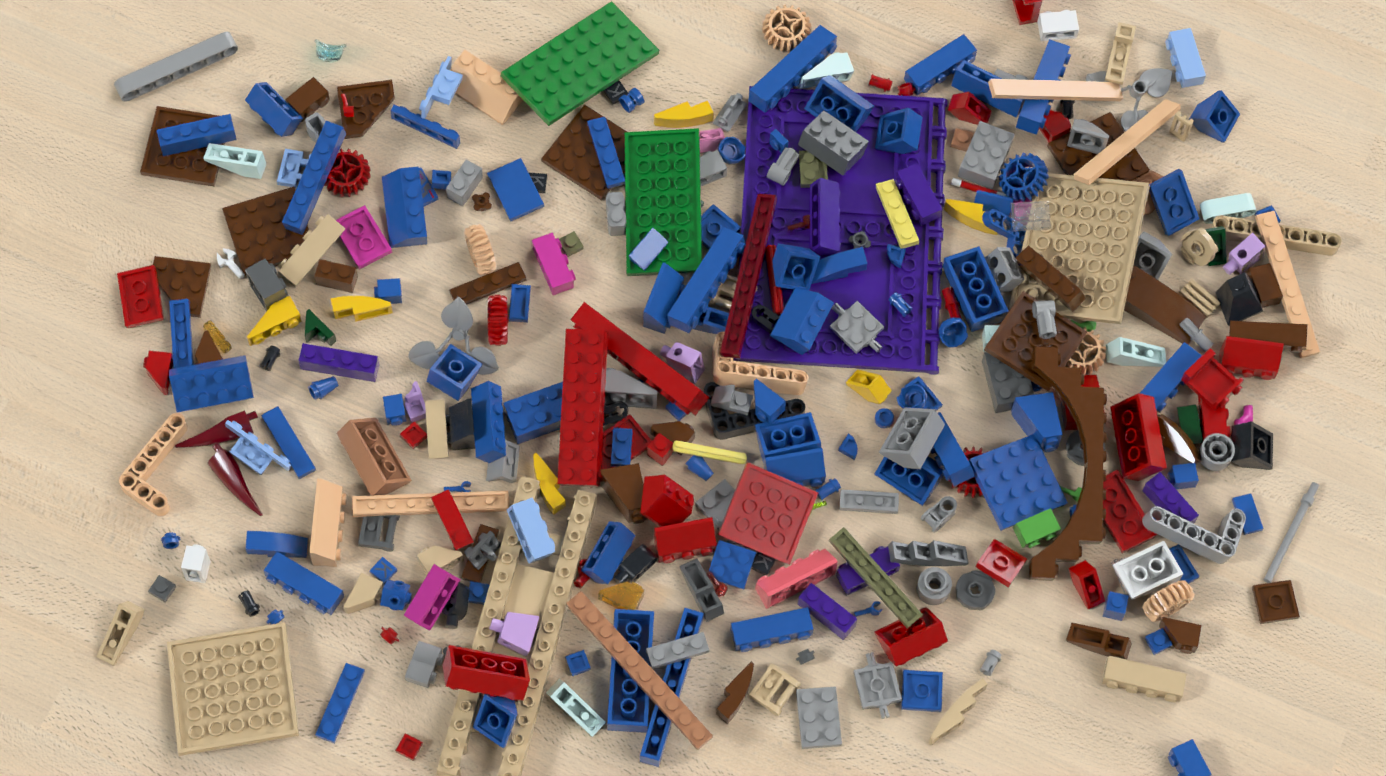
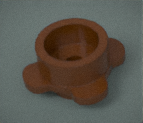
[472,192,492,211]

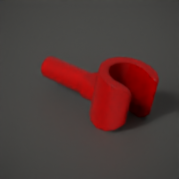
[341,94,354,117]

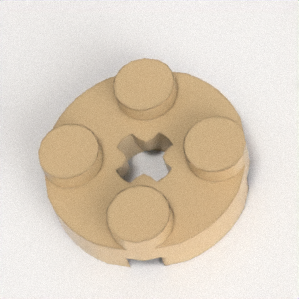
[1181,228,1218,266]

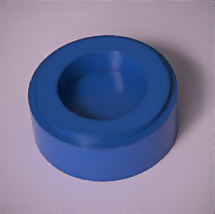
[875,408,894,428]

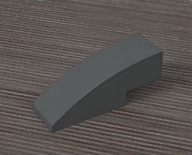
[679,558,724,622]

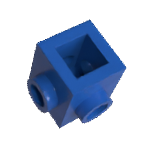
[380,580,412,611]

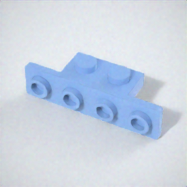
[419,56,463,119]
[225,420,291,475]

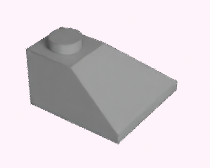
[1067,119,1109,154]
[1133,232,1172,280]

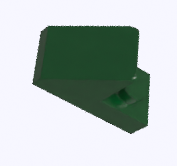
[1205,226,1227,266]
[305,309,336,346]

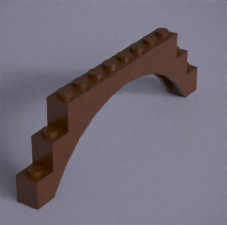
[1029,347,1107,581]

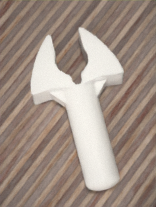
[217,248,245,279]

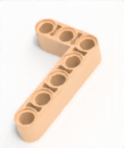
[712,332,809,395]
[119,413,188,516]

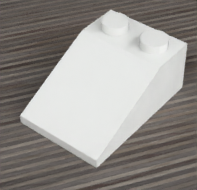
[1113,541,1183,599]

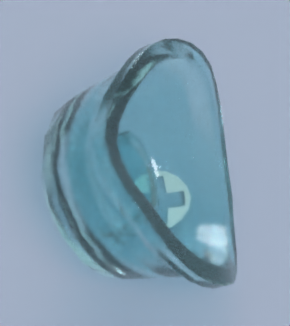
[315,39,347,63]

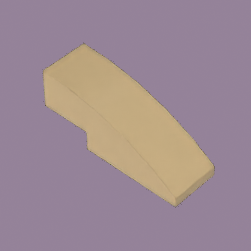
[425,399,449,459]

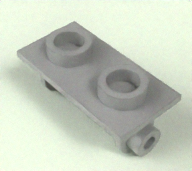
[713,93,747,132]

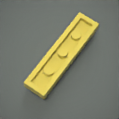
[876,179,919,249]

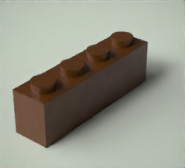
[1015,245,1086,312]
[1229,321,1308,353]

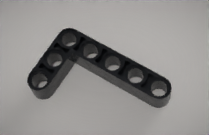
[704,382,806,440]

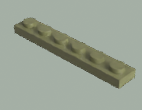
[829,527,923,629]

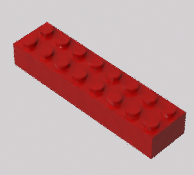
[570,302,709,416]
[557,329,608,487]

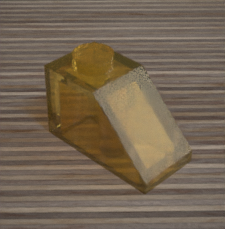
[598,582,644,610]

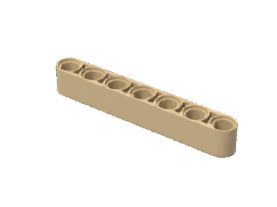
[1210,215,1342,256]

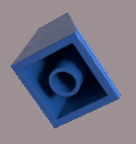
[1011,392,1063,452]

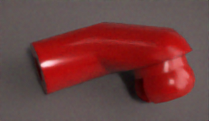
[574,559,590,589]

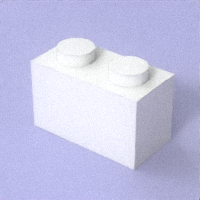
[1038,10,1079,41]
[181,544,211,583]

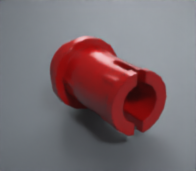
[868,74,893,92]

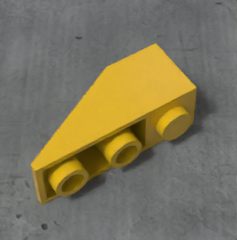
[247,296,302,346]

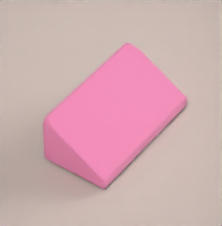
[700,128,725,153]

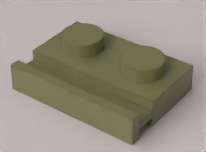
[798,151,828,188]

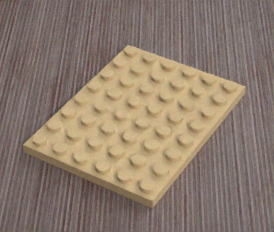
[1009,173,1150,324]

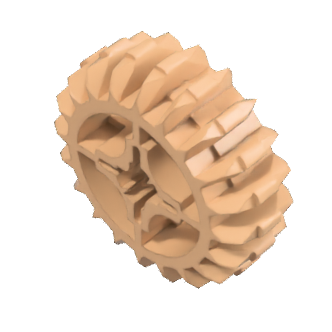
[762,4,811,53]
[464,224,496,275]
[1065,327,1106,376]
[1142,580,1195,622]

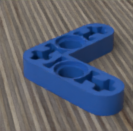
[982,209,1026,264]

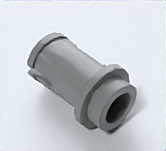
[980,649,1001,676]

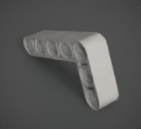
[1142,506,1246,564]

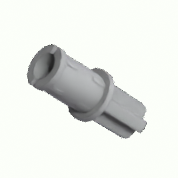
[1180,318,1214,352]

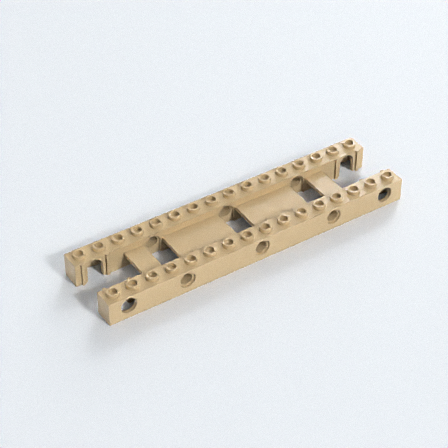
[437,476,597,776]

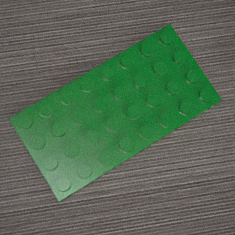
[500,1,660,126]
[625,128,702,276]

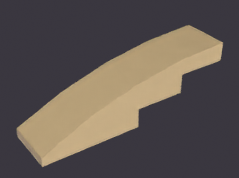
[928,678,988,745]

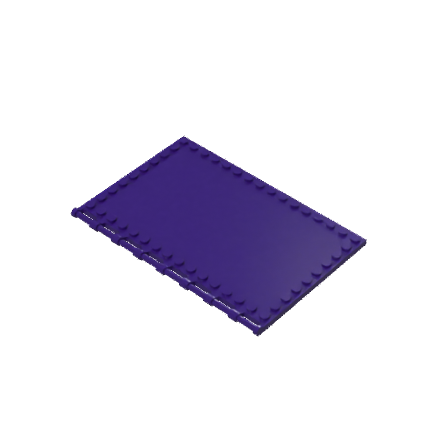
[733,86,948,375]

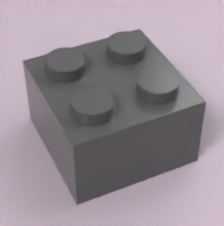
[245,259,288,312]

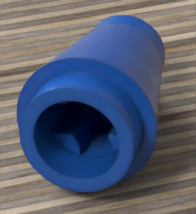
[308,376,339,400]
[685,455,714,481]

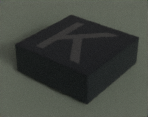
[603,80,629,105]
[529,172,547,193]
[751,552,776,576]

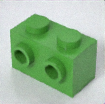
[1012,508,1061,549]

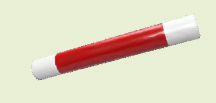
[951,178,1006,196]

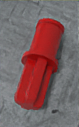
[942,287,962,319]

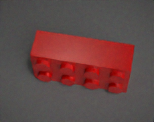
[1110,393,1167,481]
[443,645,530,701]

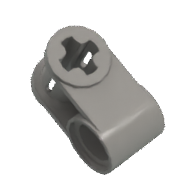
[920,496,957,533]

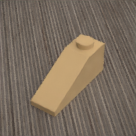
[96,601,145,666]

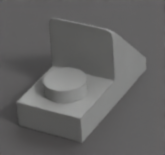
[711,385,753,415]

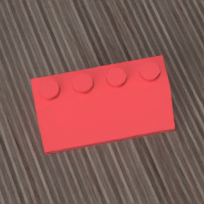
[755,549,838,609]

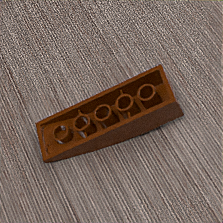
[1124,265,1206,345]

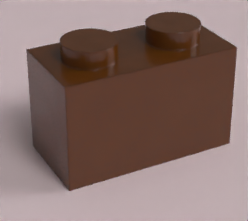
[285,77,330,122]
[314,259,358,293]
[1247,263,1283,308]

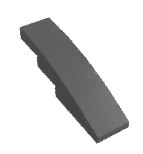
[888,540,969,566]

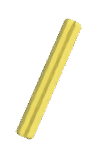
[672,440,747,465]

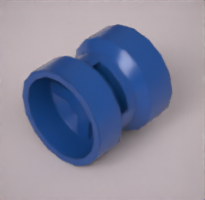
[619,88,645,113]

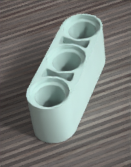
[1200,193,1256,224]

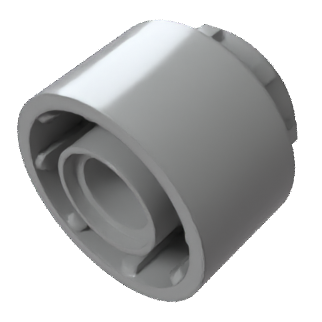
[1199,433,1235,471]
[916,567,952,605]

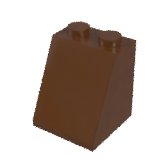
[601,463,648,524]

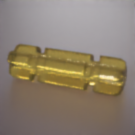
[203,320,232,353]

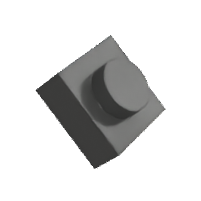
[148,575,176,603]

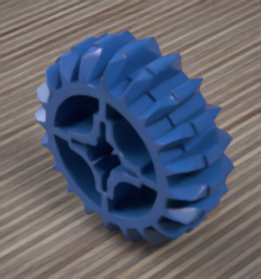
[998,152,1049,202]

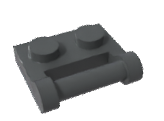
[358,515,400,552]

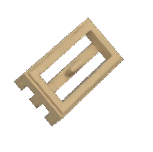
[1169,110,1194,141]
[1179,279,1220,318]

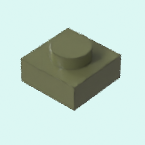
[559,231,584,257]

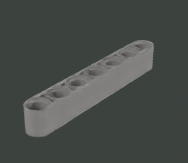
[114,32,238,101]

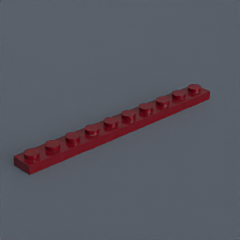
[720,194,777,358]

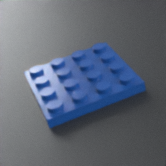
[968,434,1068,531]

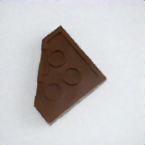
[337,79,395,139]
[153,256,212,318]

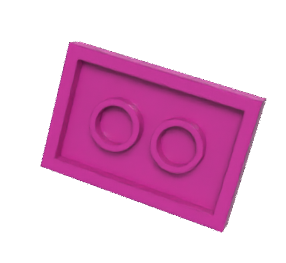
[336,205,392,270]

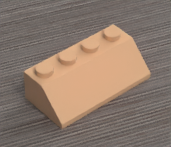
[450,50,523,125]
[310,479,347,567]

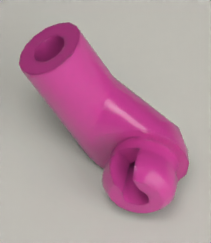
[1234,405,1253,425]

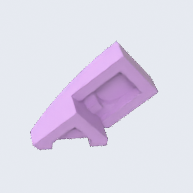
[405,381,426,423]

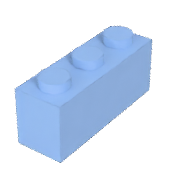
[1165,28,1206,88]
[507,497,555,564]

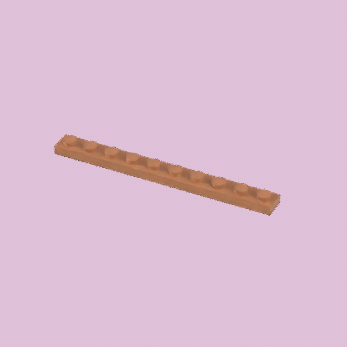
[566,591,713,750]

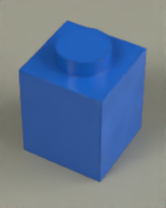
[374,278,402,304]
[383,394,406,426]
[1167,463,1199,490]
[1102,591,1129,621]

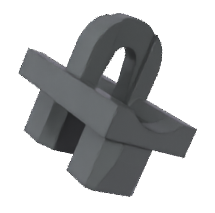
[464,531,501,570]

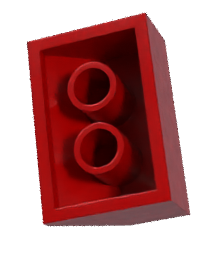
[1219,336,1284,380]
[640,474,694,527]
[654,517,717,564]
[874,607,948,666]

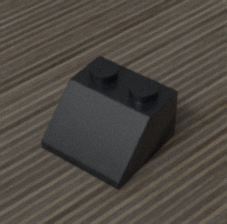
[446,399,475,450]
[1231,421,1273,470]

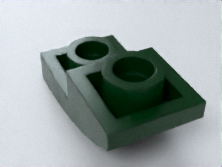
[1177,404,1203,444]

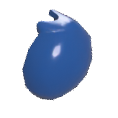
[718,136,746,164]
[939,317,968,348]
[896,384,928,409]

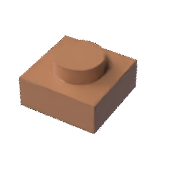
[950,128,974,152]

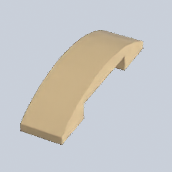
[1105,22,1136,85]

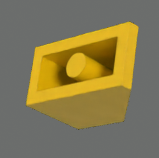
[846,369,892,404]

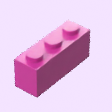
[532,232,576,295]
[404,564,461,631]

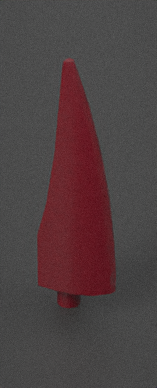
[175,410,258,448]
[208,443,263,516]

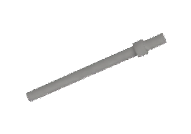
[1264,482,1319,583]

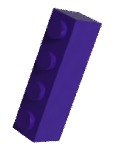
[810,178,840,257]
[298,343,380,382]

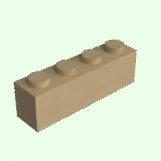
[278,214,345,288]
[1102,656,1187,703]

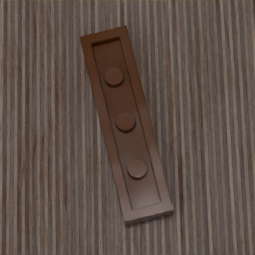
[449,262,527,305]

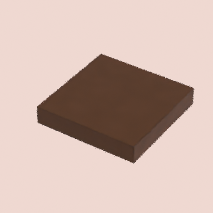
[1252,580,1300,624]

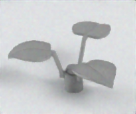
[1086,68,1172,132]
[408,297,499,375]

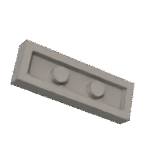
[840,489,899,514]
[646,632,709,669]

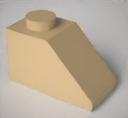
[417,546,464,575]
[343,572,384,614]

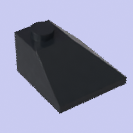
[1215,272,1263,326]

